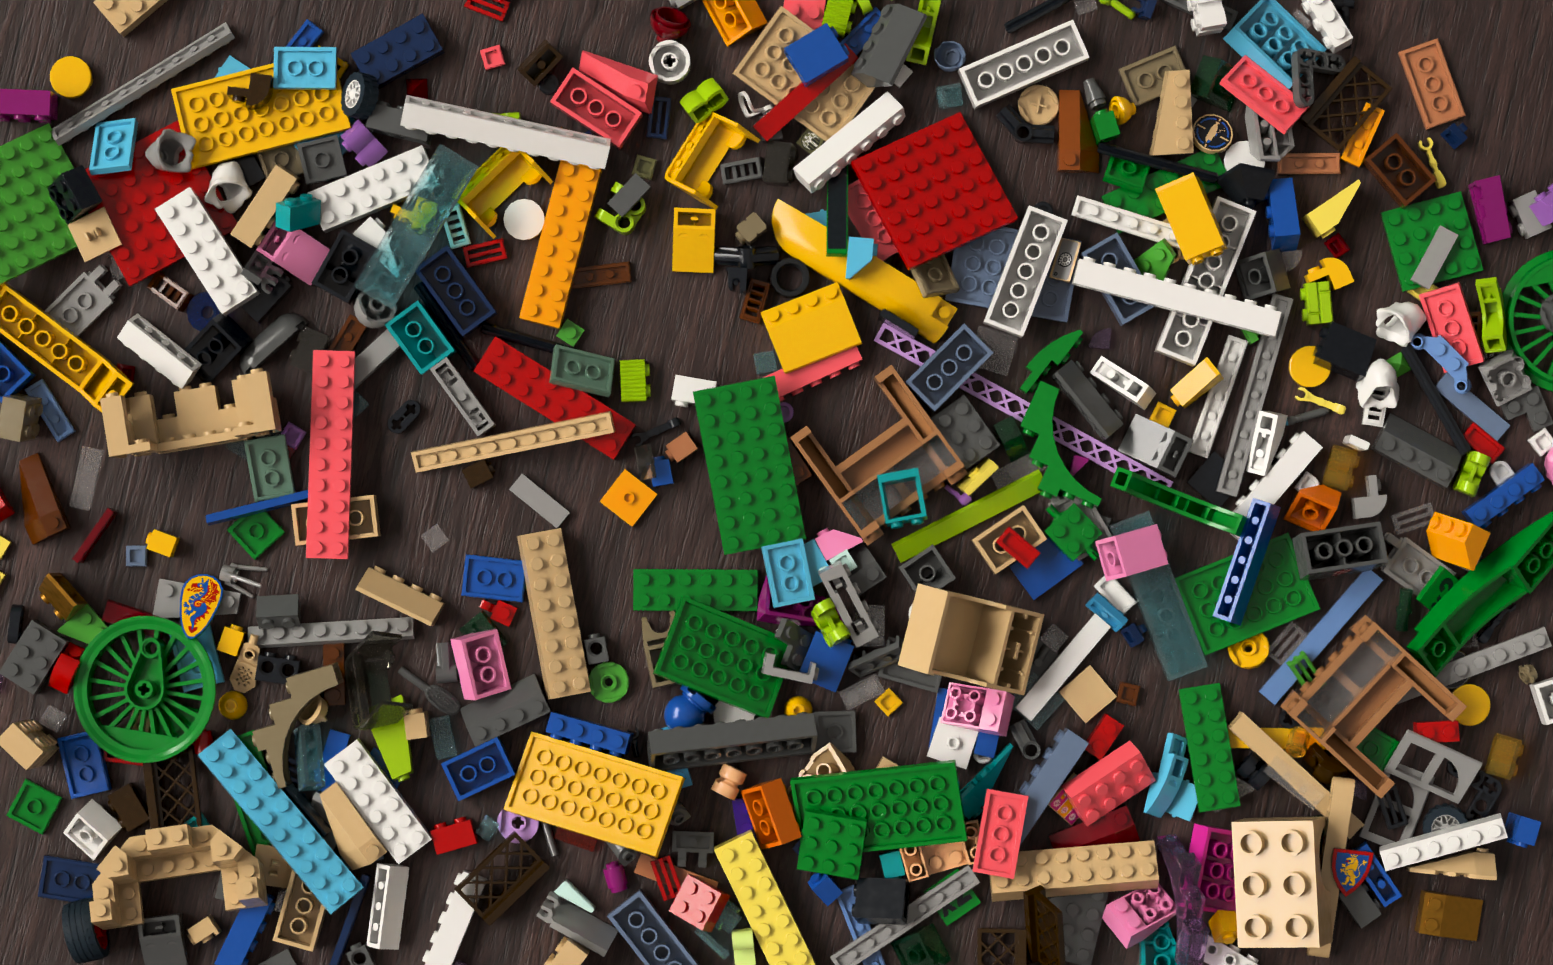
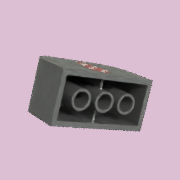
[1292,521,1389,581]

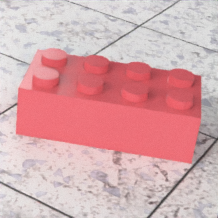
[550,67,643,150]
[1061,740,1156,827]

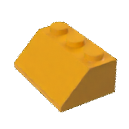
[702,0,768,46]
[1426,512,1491,571]

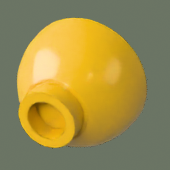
[1109,96,1136,125]
[219,691,248,720]
[784,696,813,716]

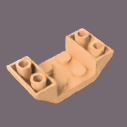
[899,819,980,882]

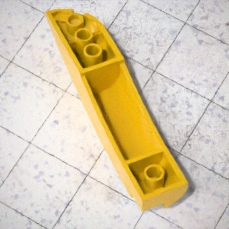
[771,199,957,343]

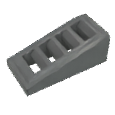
[720,157,766,185]

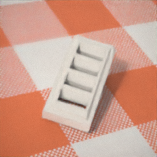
[1362,387,1390,427]

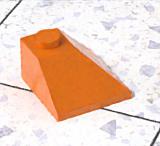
[1284,484,1342,531]

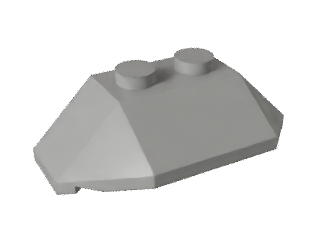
[1245,105,1295,162]

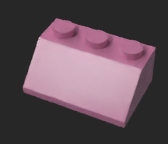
[450,629,511,700]

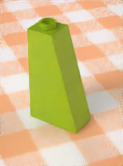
[363,695,413,783]

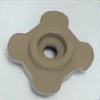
[1518,664,1538,685]

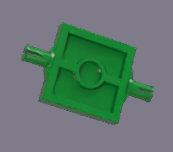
[1044,503,1102,562]

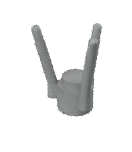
[219,563,268,598]

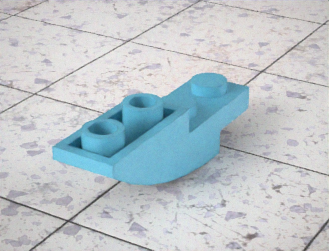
[1143,733,1189,818]

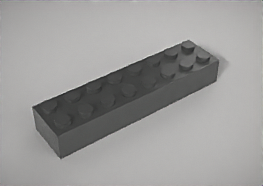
[647,712,817,771]

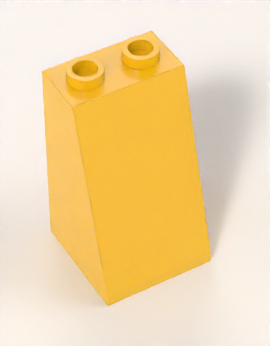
[1155,172,1228,265]

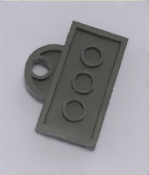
[1048,892,1109,965]

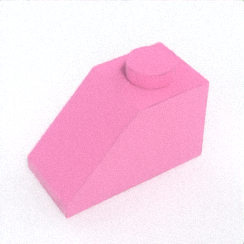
[815,528,863,561]

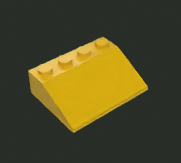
[760,282,862,374]

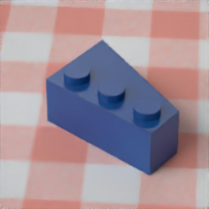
[1264,178,1300,252]

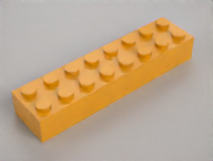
[519,160,602,330]

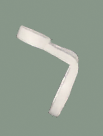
[738,91,774,118]

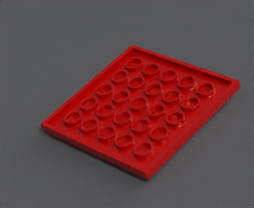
[851,112,1018,271]
[85,120,237,287]

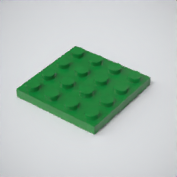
[1380,191,1483,293]

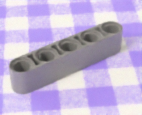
[354,329,401,390]

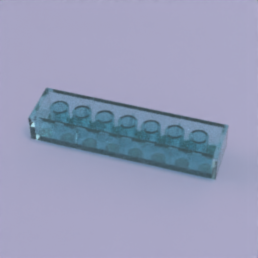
[354,144,478,309]
[1108,511,1208,681]

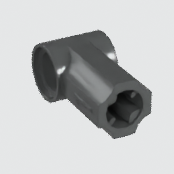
[436,642,458,684]
[1009,719,1041,760]

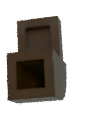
[227,73,273,110]
[1303,742,1351,784]

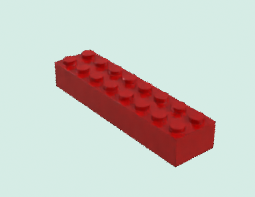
[473,336,637,460]

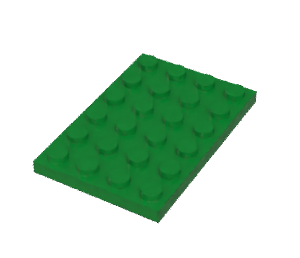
[1173,533,1320,656]
[653,596,788,718]

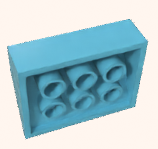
[1223,0,1327,89]

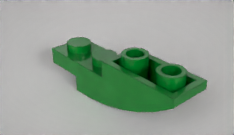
[1019,330,1083,394]

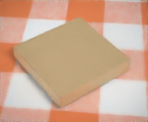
[1058,665,1117,723]

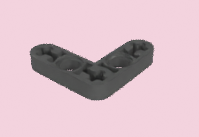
[1291,48,1346,108]

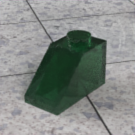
[993,416,1029,462]

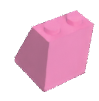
[1095,524,1168,581]

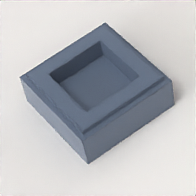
[126,546,148,566]

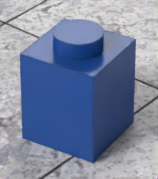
[648,456,674,487]
[807,873,843,906]

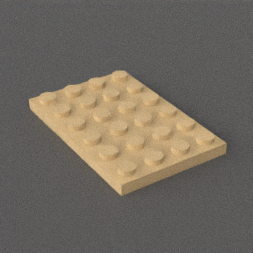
[732,6,875,142]

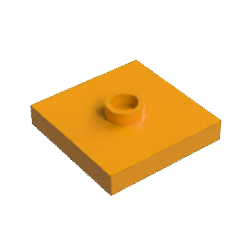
[600,469,658,527]

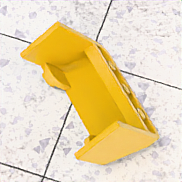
[665,112,760,210]
[453,147,553,239]

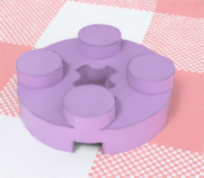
[497,808,539,843]

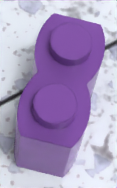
[340,119,388,167]

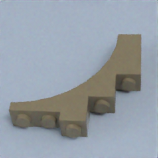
[252,662,344,789]

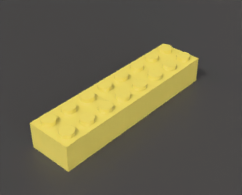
[714,830,816,965]

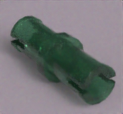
[1395,588,1413,631]

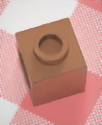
[665,432,698,463]

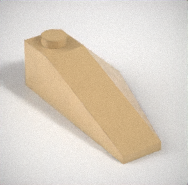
[786,742,855,817]
[319,782,387,870]
[1406,847,1497,881]

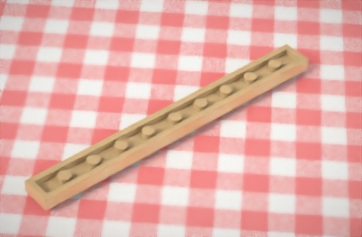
[411,411,615,473]

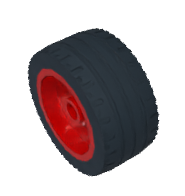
[62,898,110,963]

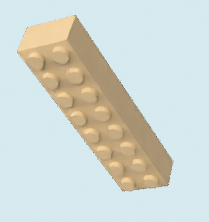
[517,528,591,699]
[989,840,1159,902]

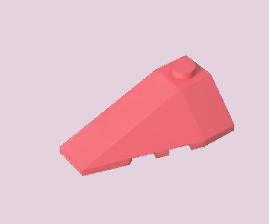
[579,50,658,114]

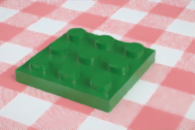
[797,808,868,880]

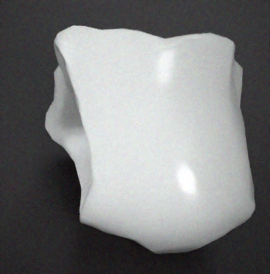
[204,161,252,213]
[1376,302,1426,347]
[1356,359,1399,409]

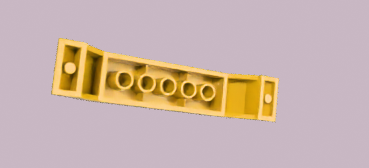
[0,283,134,412]

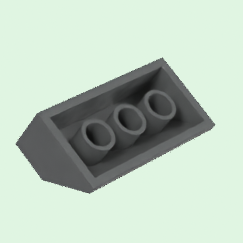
[851,3,927,88]
[1051,360,1123,440]
[1370,413,1462,489]
[460,674,552,747]

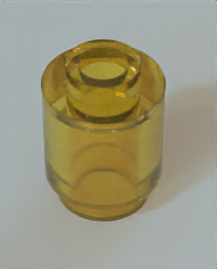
[1285,726,1310,758]

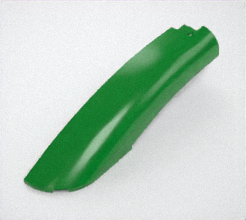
[1407,511,1553,677]

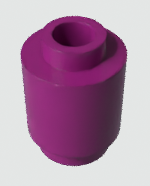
[603,861,628,893]

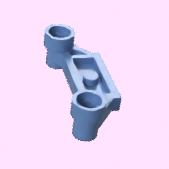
[1410,333,1472,394]

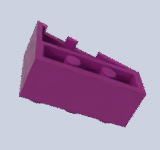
[1468,175,1512,245]

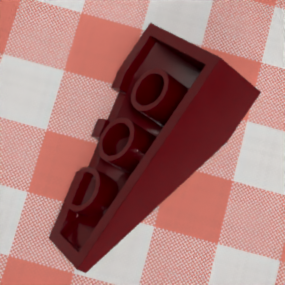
[1048,804,1140,849]

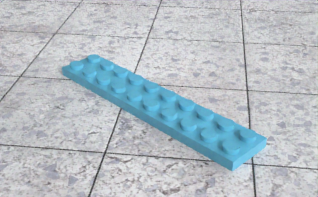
[198,729,364,915]

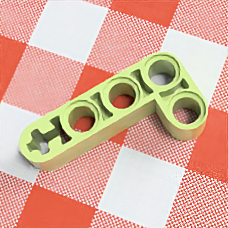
[732,928,756,965]

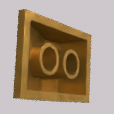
[38,573,88,621]
[1415,890,1483,941]

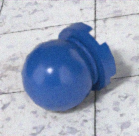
[664,686,716,729]

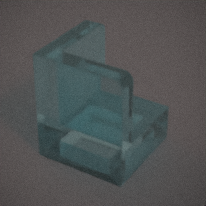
[935,83,963,110]

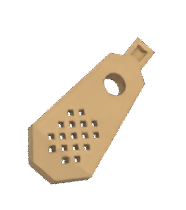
[230,634,260,693]

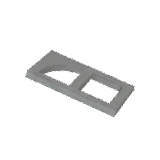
[1384,729,1482,804]
[1359,763,1435,846]

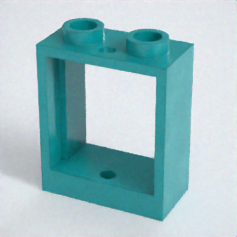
[877,468,928,529]

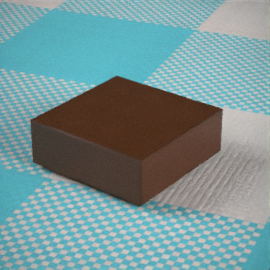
[1115,681,1141,706]

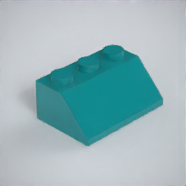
[385,300,457,375]

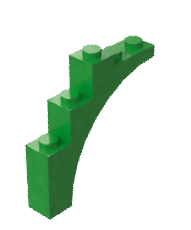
[1020,381,1102,509]
[1110,467,1248,537]

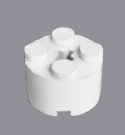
[649,40,691,85]

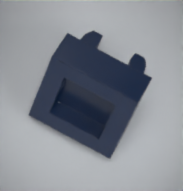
[1131,0,1157,20]
[1440,122,1468,149]
[1119,623,1147,648]

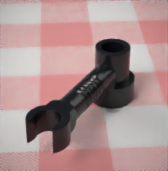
[1332,0,1354,49]

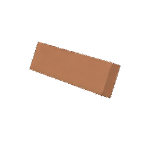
[634,853,719,889]

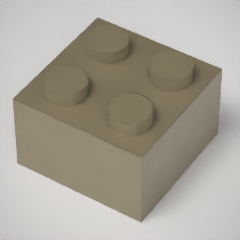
[0,394,43,442]

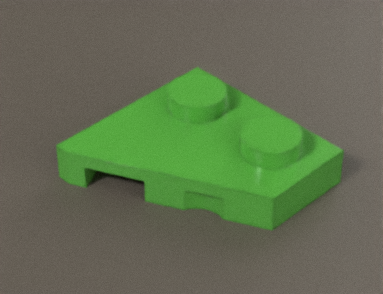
[1134,238,1177,281]
[57,604,108,644]

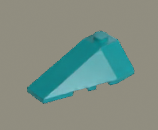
[960,743,1014,819]
[1139,921,1183,965]

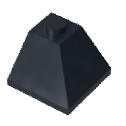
[1217,163,1275,209]

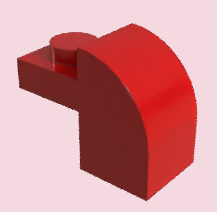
[48,642,85,694]

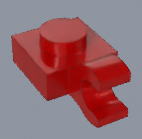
[479,600,517,627]

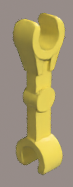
[1418,137,1446,189]
[1295,387,1346,415]

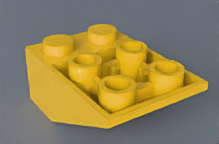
[672,207,716,273]

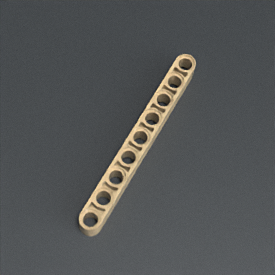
[1307,776,1355,958]

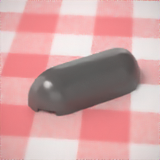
[239,313,309,374]

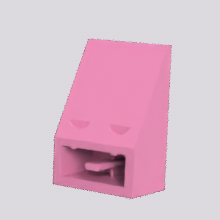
[256,221,330,286]
[941,682,1015,737]
[1102,884,1180,949]

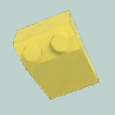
[1302,179,1361,239]

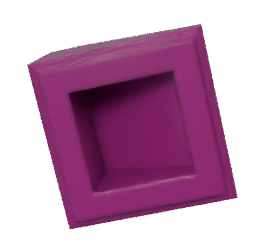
[1069,455,1090,476]

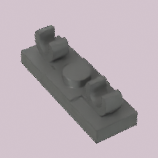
[848,636,904,678]

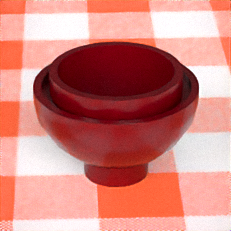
[650,7,691,42]

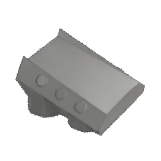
[1478,349,1533,406]

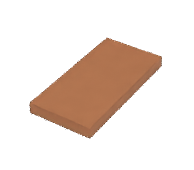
[1398,38,1466,130]

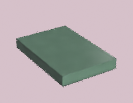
[549,344,615,397]
[244,434,296,502]

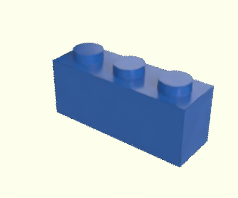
[1505,812,1541,848]
[1352,841,1402,907]

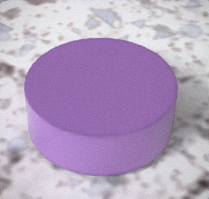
[780,402,793,423]

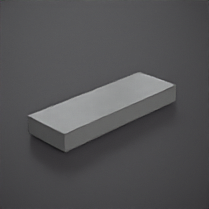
[1410,225,1458,290]
[509,474,570,529]

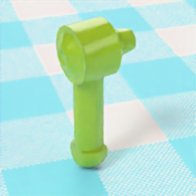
[1098,0,1136,20]

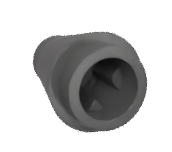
[1083,78,1107,110]

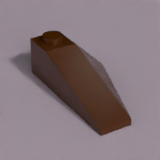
[19,453,71,545]

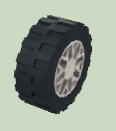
[341,72,379,120]

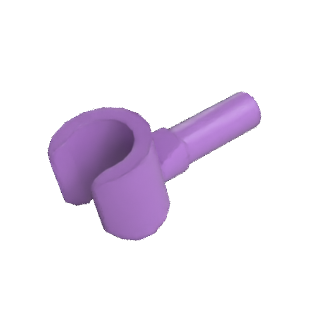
[944,484,972,506]

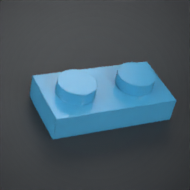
[1085,592,1128,632]

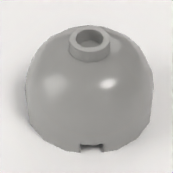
[354,286,397,328]

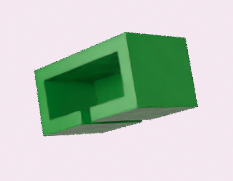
[1090,109,1120,145]

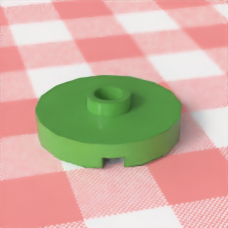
[589,662,629,703]

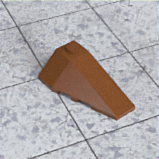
[1057,90,1099,173]

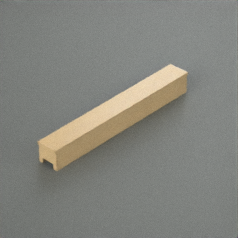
[1227,711,1365,839]

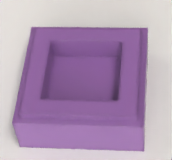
[281,422,307,450]

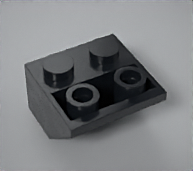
[47,165,102,225]

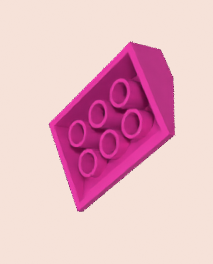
[1179,823,1236,913]

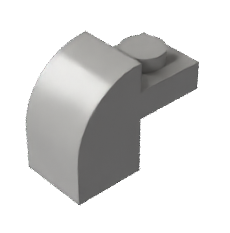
[1351,475,1387,519]

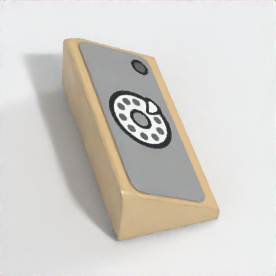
[1049,238,1081,283]

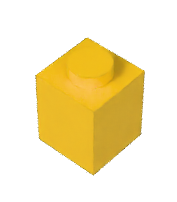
[145,529,180,557]
[217,624,247,657]
[1208,910,1237,944]

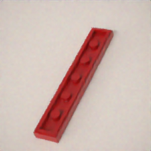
[753,43,858,142]

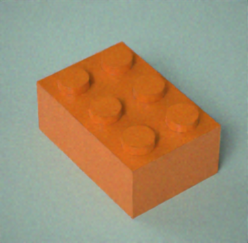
[741,778,802,850]

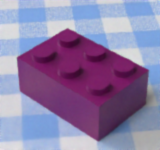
[0,89,58,124]

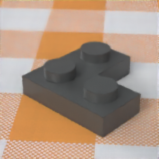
[1500,386,1553,432]
[774,618,814,672]

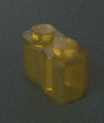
[1321,444,1360,492]
[1484,733,1524,780]

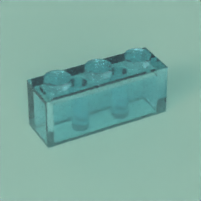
[293,724,326,791]

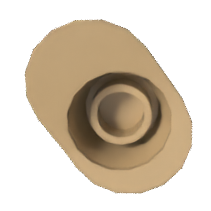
[291,695,328,725]

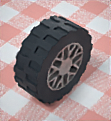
[1423,803,1468,834]

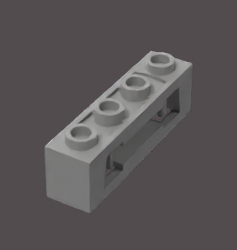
[430,357,496,437]
[818,560,880,647]

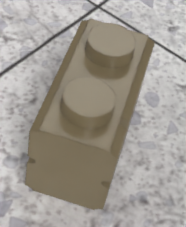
[735,212,767,245]

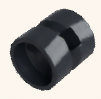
[1235,751,1275,791]

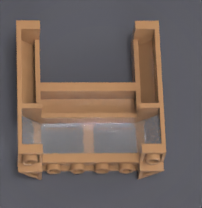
[790,364,968,546]
[1280,615,1467,798]

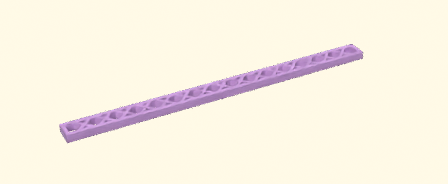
[874,323,1173,487]

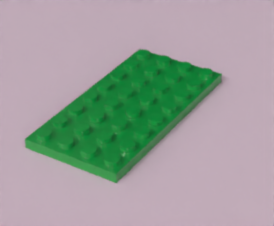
[693,376,806,555]
[790,760,968,852]

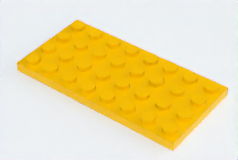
[171,63,351,170]
[504,731,685,858]

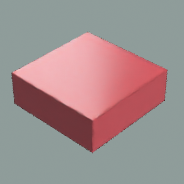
[480,45,506,71]

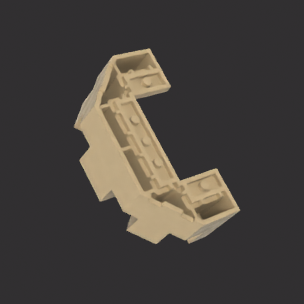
[100,368,282,459]
[89,824,268,930]

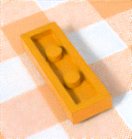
[1340,102,1385,168]

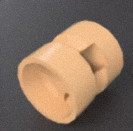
[711,764,747,801]

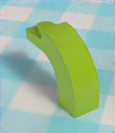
[906,0,941,65]
[1475,277,1507,353]

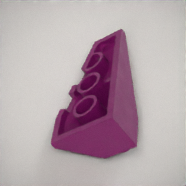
[757,575,843,626]

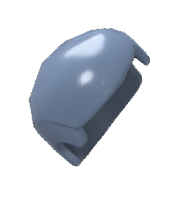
[934,41,966,72]

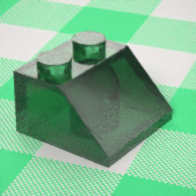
[1190,55,1236,112]
[891,923,951,965]

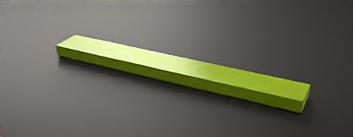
[891,469,1043,563]

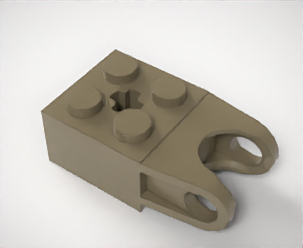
[641,610,677,689]

